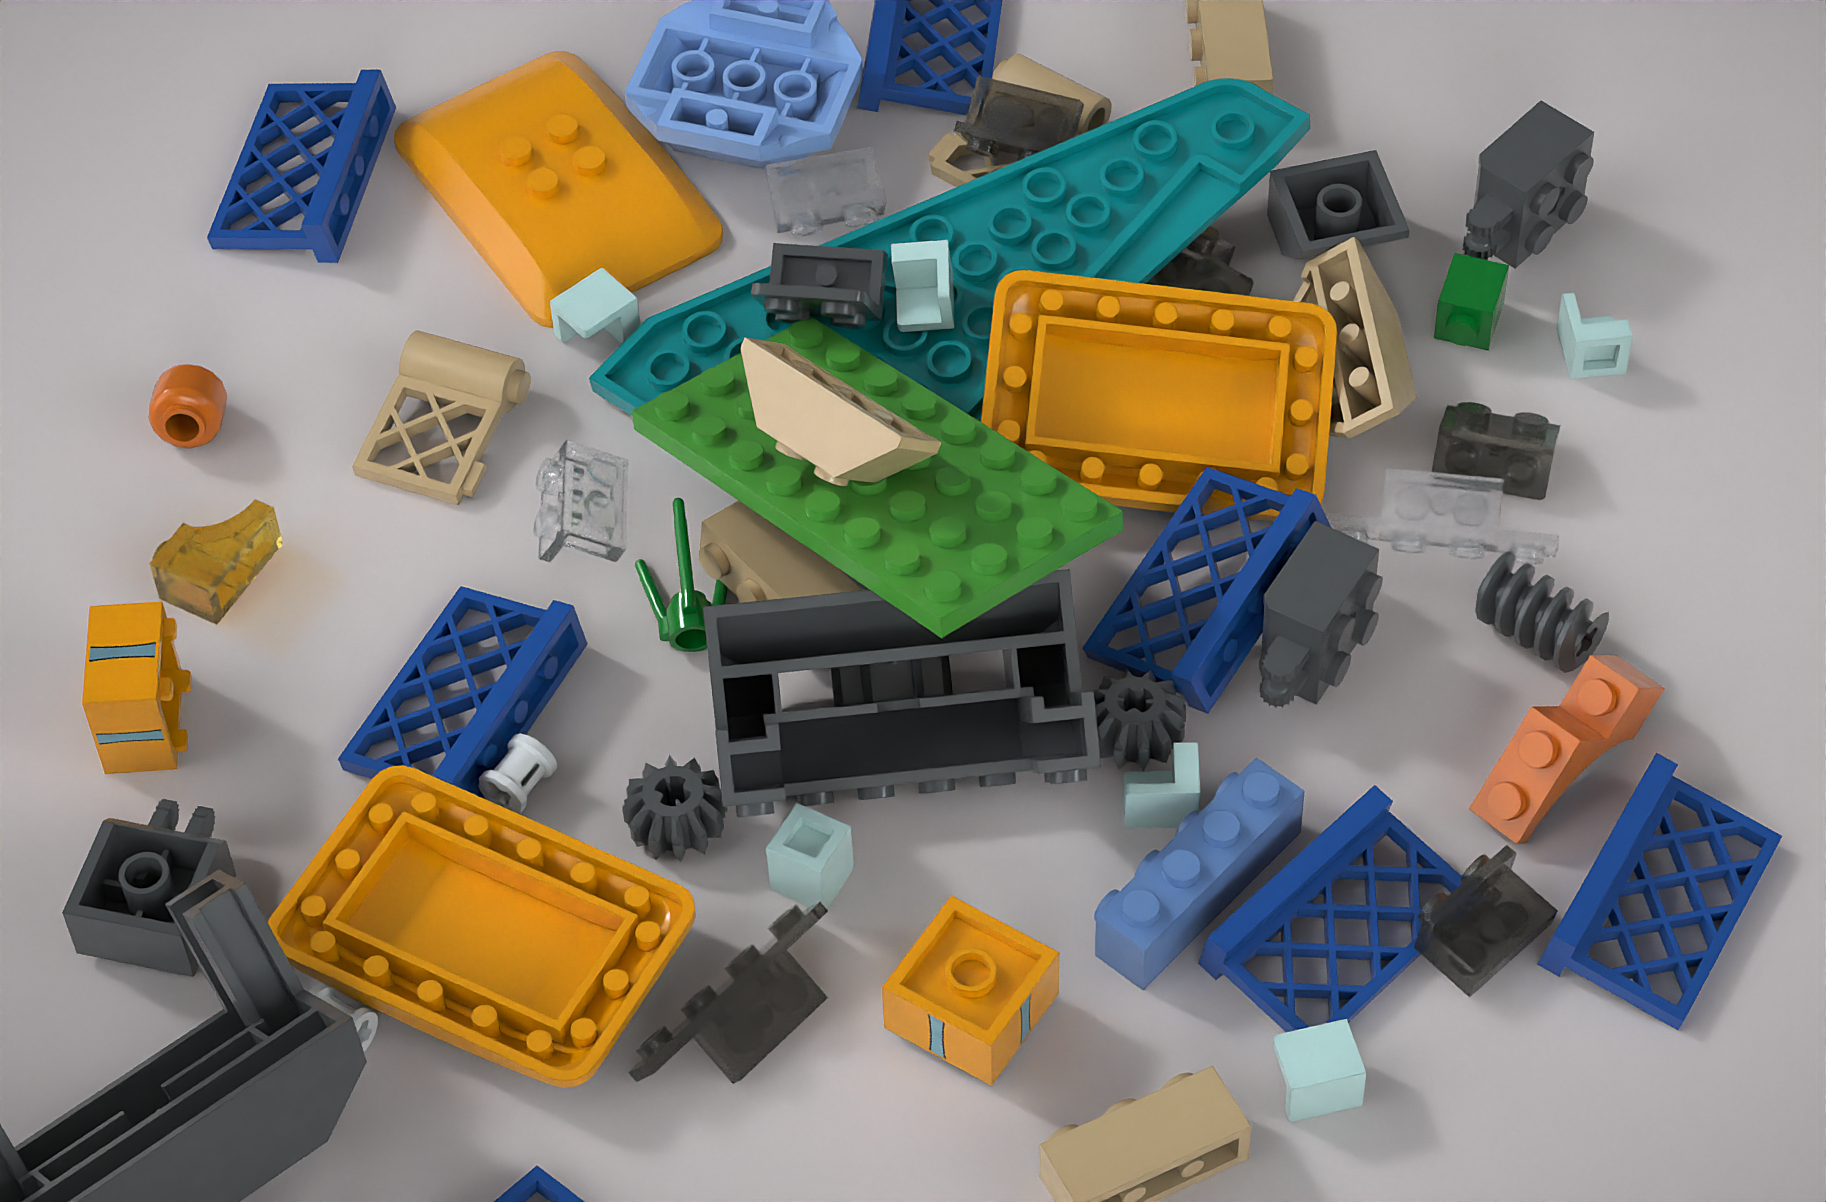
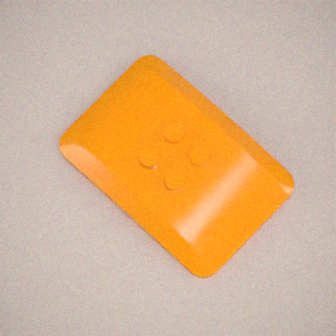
[394,51,723,327]
[981,270,1337,521]
[267,765,696,1088]

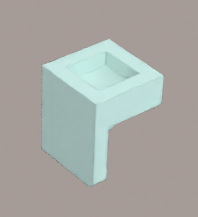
[891,240,954,332]
[550,267,640,344]
[1557,292,1633,379]
[1124,742,1200,828]
[766,803,854,914]
[1273,1019,1366,1122]

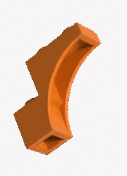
[1469,655,1665,844]

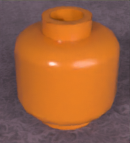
[148,364,227,448]

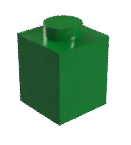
[1434,253,1509,351]

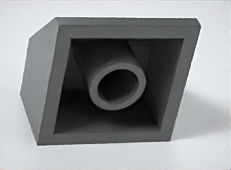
[1267,150,1410,259]

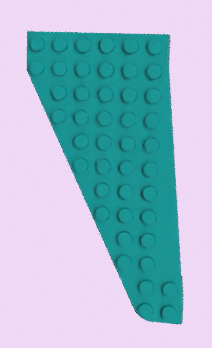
[589,78,1310,422]

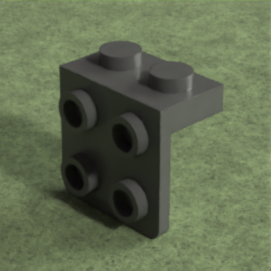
[751,243,888,329]

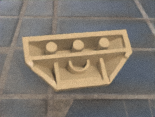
[1293,237,1417,439]
[740,337,942,486]

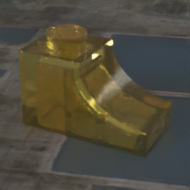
[149,499,283,625]

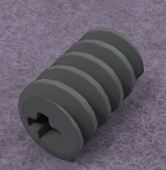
[1475,551,1609,673]

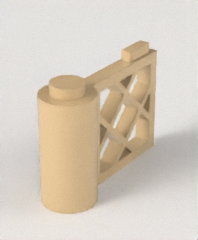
[928,53,1112,187]
[352,330,531,505]

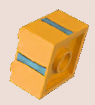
[82,601,192,774]
[882,895,1060,1086]

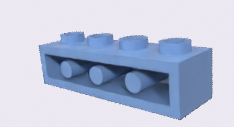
[1094,758,1305,990]

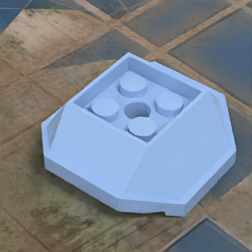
[625,0,863,173]

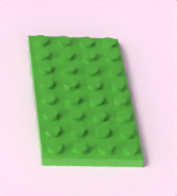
[632,316,1123,638]

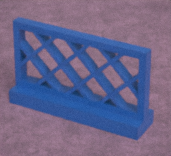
[857,0,1002,116]
[207,69,396,263]
[1082,467,1331,714]
[338,586,588,798]
[1537,753,1782,1030]
[1198,785,1481,1032]

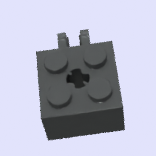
[1462,100,1594,269]
[1259,521,1383,708]
[62,799,236,977]

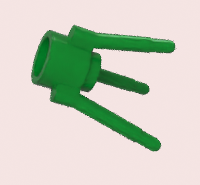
[635,498,728,652]

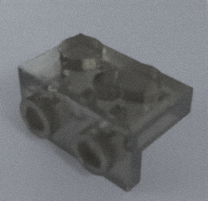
[953,76,1084,161]
[1431,402,1561,500]
[1414,845,1558,997]

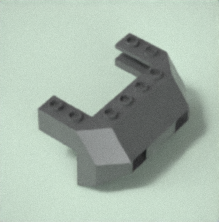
[703,569,1101,817]
[0,869,367,1202]

